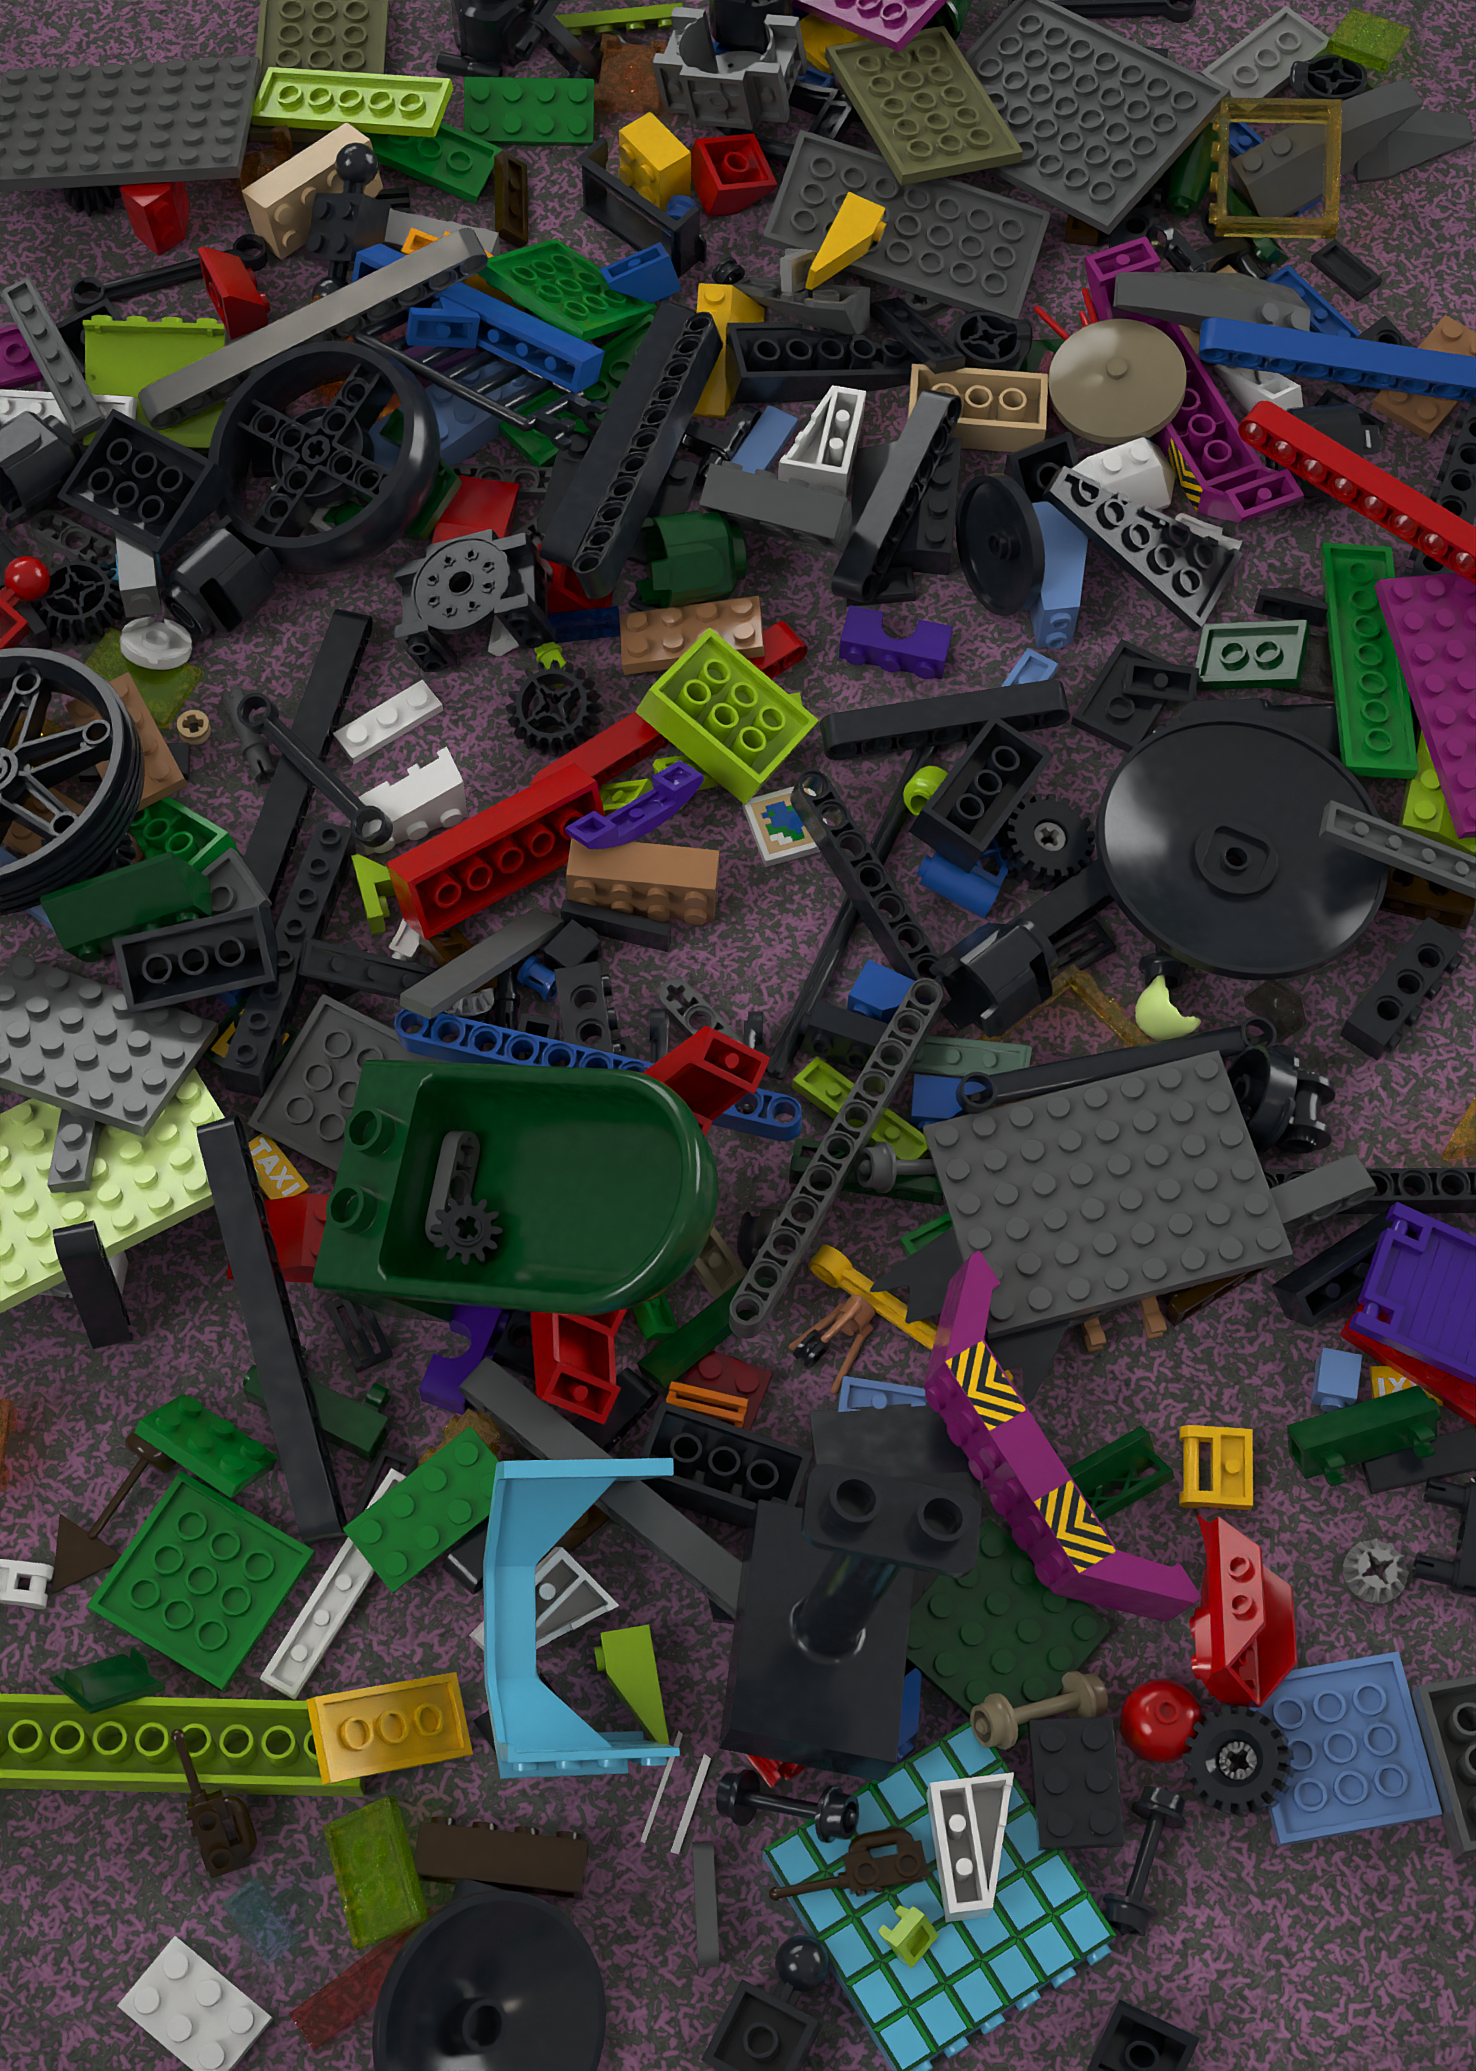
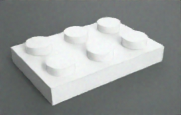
[117,1936,273,2071]

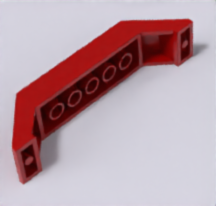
[530,1026,771,1424]

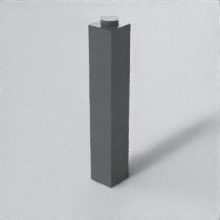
[115,530,162,617]

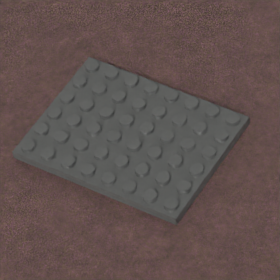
[963,0,1231,235]
[0,55,261,192]
[923,1050,1293,1340]

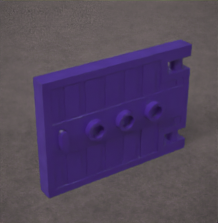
[1348,1202,1476,1385]

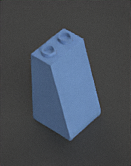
[1029,502,1088,649]

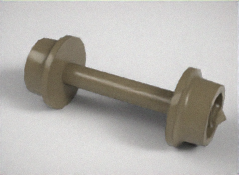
[970,1671,1108,1750]

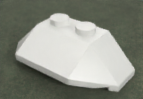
[1072,437,1175,511]

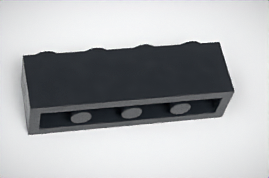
[1271,1208,1416,1327]

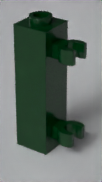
[243,1346,391,1463]
[1287,1385,1441,1487]

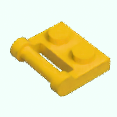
[1179,1425,1253,1510]

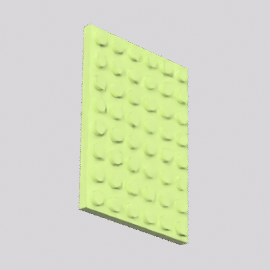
[0,1068,261,1313]

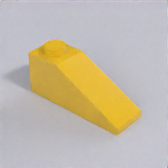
[805,192,887,290]

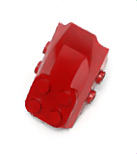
[1189,1514,1298,1708]

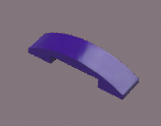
[565,760,704,849]

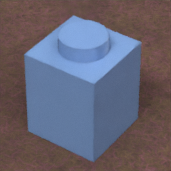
[1311,1347,1362,1412]

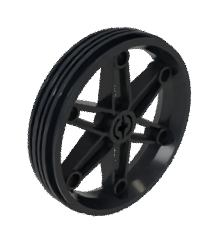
[0,648,145,916]

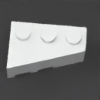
[778,385,866,497]
[358,747,468,855]
[469,1547,619,1651]
[926,1772,1014,1922]

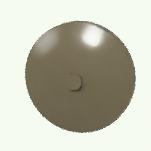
[1048,319,1186,445]

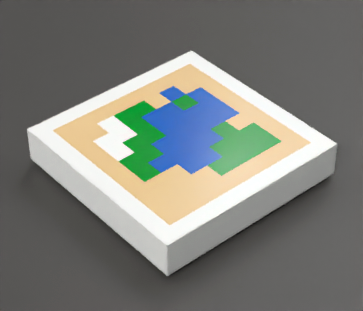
[742,786,828,867]

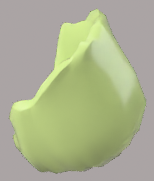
[1135,975,1201,1041]

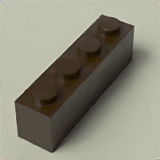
[412,1817,589,1900]

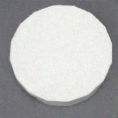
[120,617,192,670]

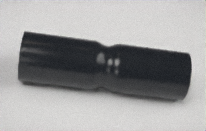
[436,51,503,77]

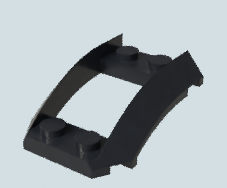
[715,80,862,162]

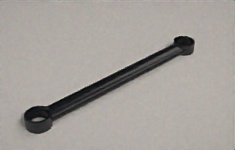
[955,1016,1277,1114]

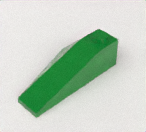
[129,796,243,873]

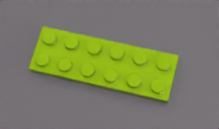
[251,67,454,137]

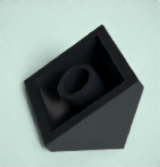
[1004,431,1079,503]
[1087,1999,1200,2071]

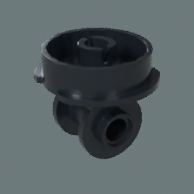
[1227,1044,1336,1155]

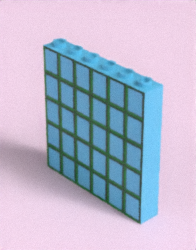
[762,1721,1117,2071]

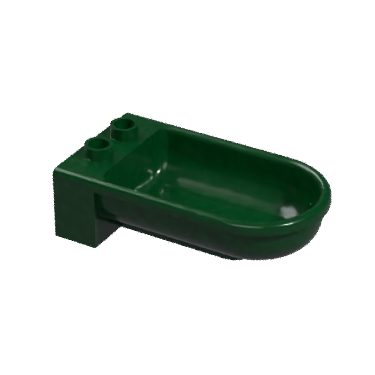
[313,1059,719,1323]

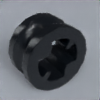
[712,257,745,285]
[793,1329,831,1369]

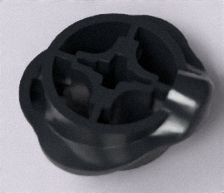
[1290,54,1373,117]
[946,310,1033,372]

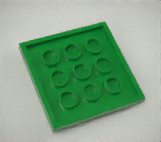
[476,238,658,342]
[86,1471,316,1693]

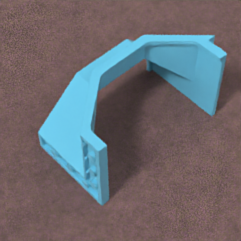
[483,1458,680,1779]

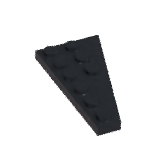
[1042,466,1243,632]

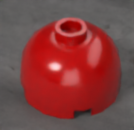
[1120,1678,1203,1764]

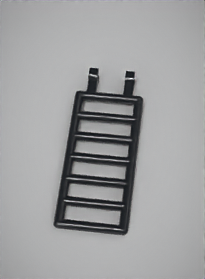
[353,310,608,451]

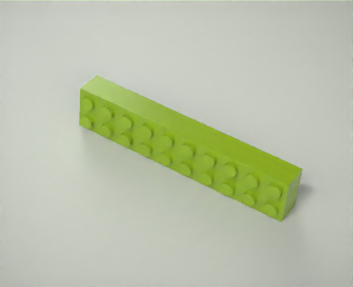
[0,1693,366,1797]

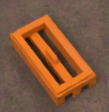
[666,1381,748,1428]

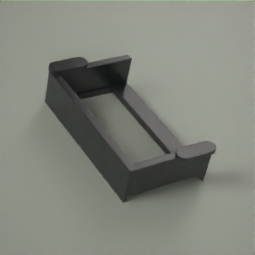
[575,135,707,279]

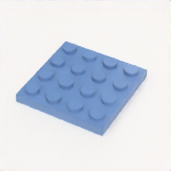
[1248,1651,1443,1847]

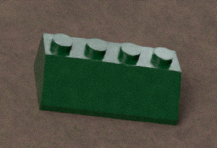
[40,851,213,962]

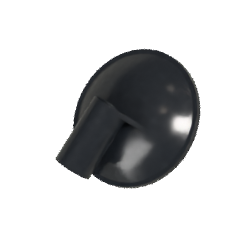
[372,1878,606,2071]

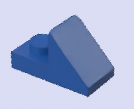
[405,297,480,348]

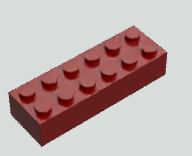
[386,763,606,941]

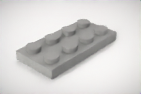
[1200,6,1333,117]

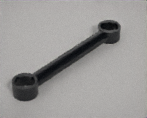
[1007,0,1196,23]
[71,234,268,312]
[237,693,393,848]

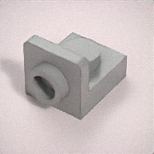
[780,248,816,293]

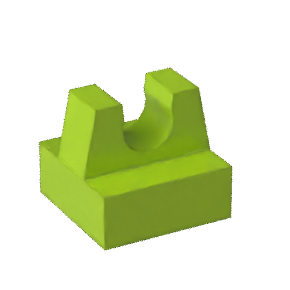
[878,1905,939,1969]

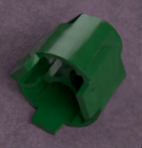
[636,510,747,609]

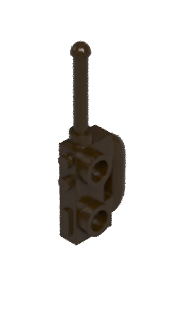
[171,1729,257,1879]
[769,1827,929,1901]

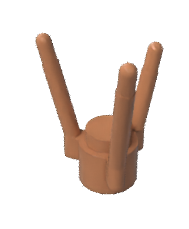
[789,1294,875,1395]

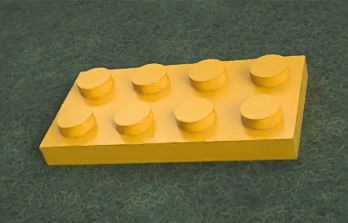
[306,1672,473,1785]

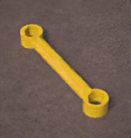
[808,1245,1013,1382]

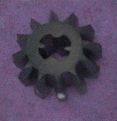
[63,185,120,217]

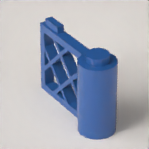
[916,837,1009,919]

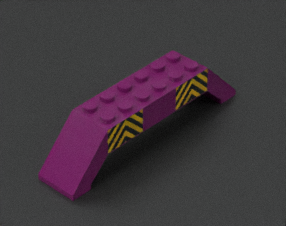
[1084,236,1304,523]
[923,1251,1202,1623]

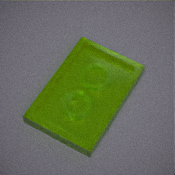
[1325,7,1412,72]
[85,627,203,730]
[323,1796,428,1950]

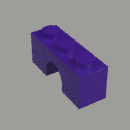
[839,605,953,679]
[419,1304,512,1416]

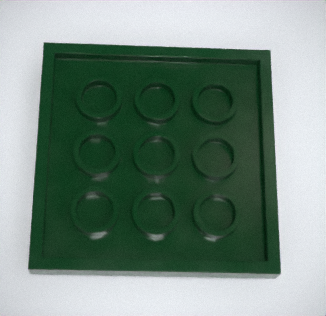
[906,1518,1112,1752]

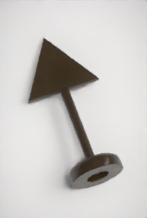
[52,1432,177,1594]

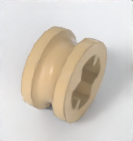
[177,710,211,745]

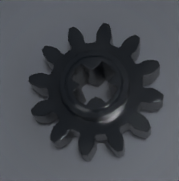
[430,1194,503,1268]

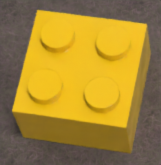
[618,112,691,212]

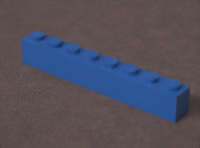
[351,243,605,393]

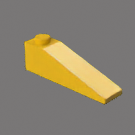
[692,283,765,418]

